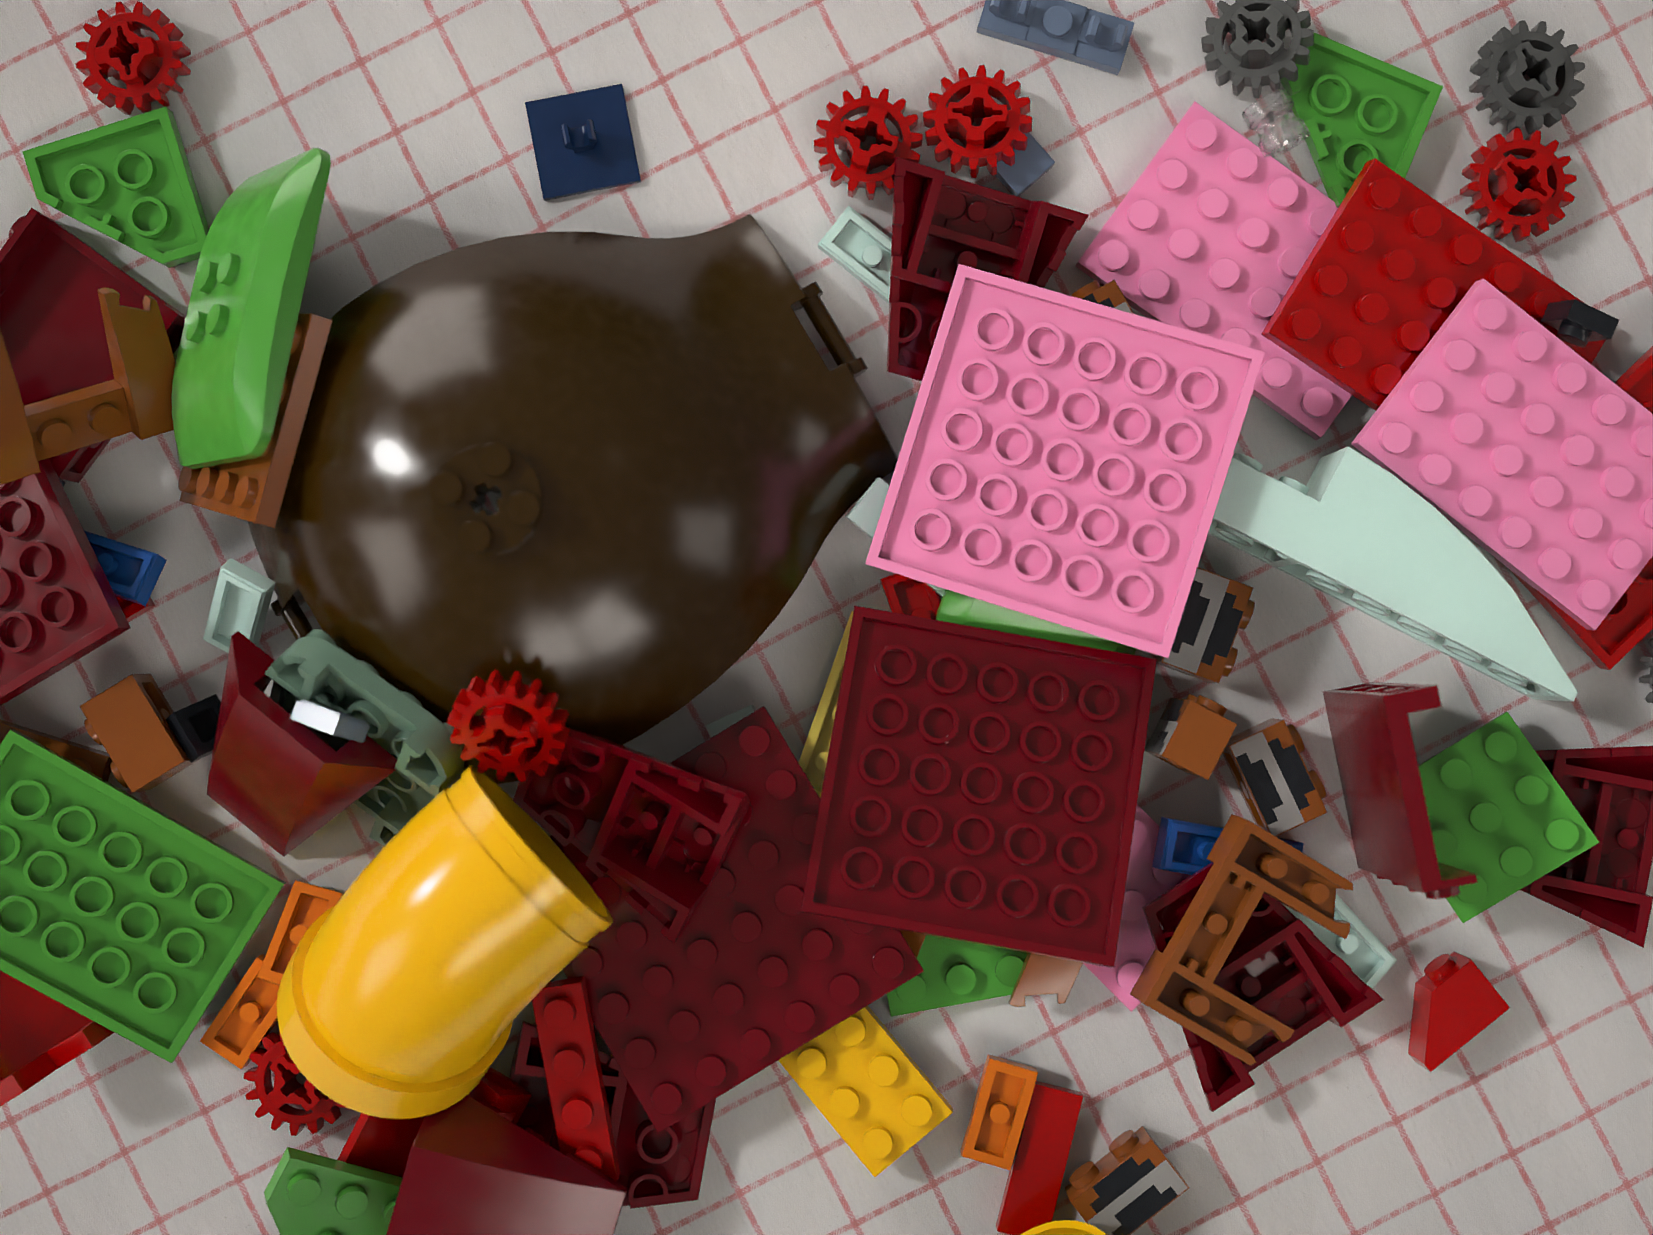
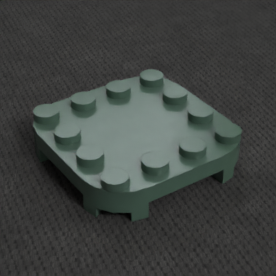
[265,629,465,846]

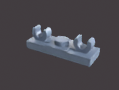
[976,0,1135,75]

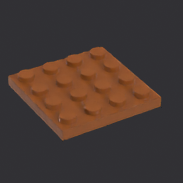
[178,313,332,528]

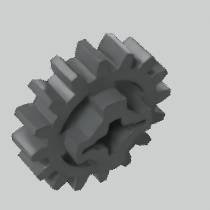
[1201,0,1314,98]
[1469,20,1585,134]

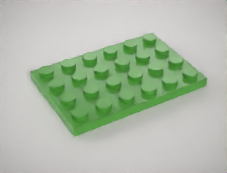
[0,729,286,1063]

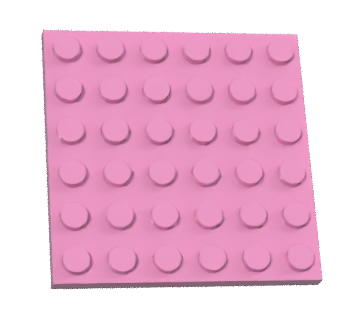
[865,264,1265,658]

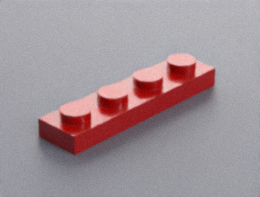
[532,976,620,1181]

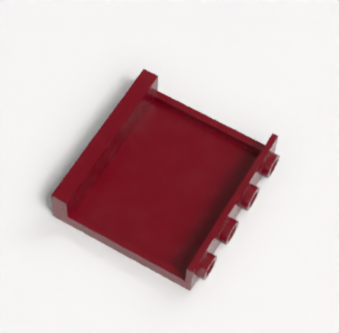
[0,208,186,483]
[1323,682,1478,899]

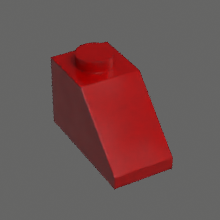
[1408,952,1510,1072]

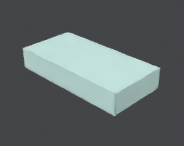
[203,558,275,653]

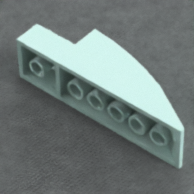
[1208,446,1578,702]

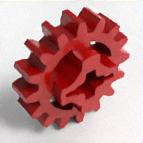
[75,1,191,115]
[923,65,1032,178]
[814,86,923,200]
[1459,128,1577,242]
[447,670,570,782]
[243,1032,347,1136]

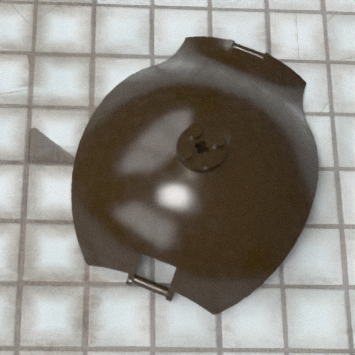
[248,214,898,783]

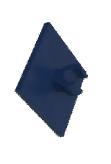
[525,84,641,201]

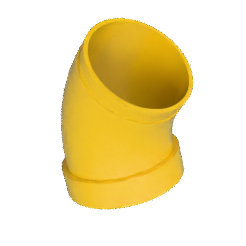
[277,766,613,1119]

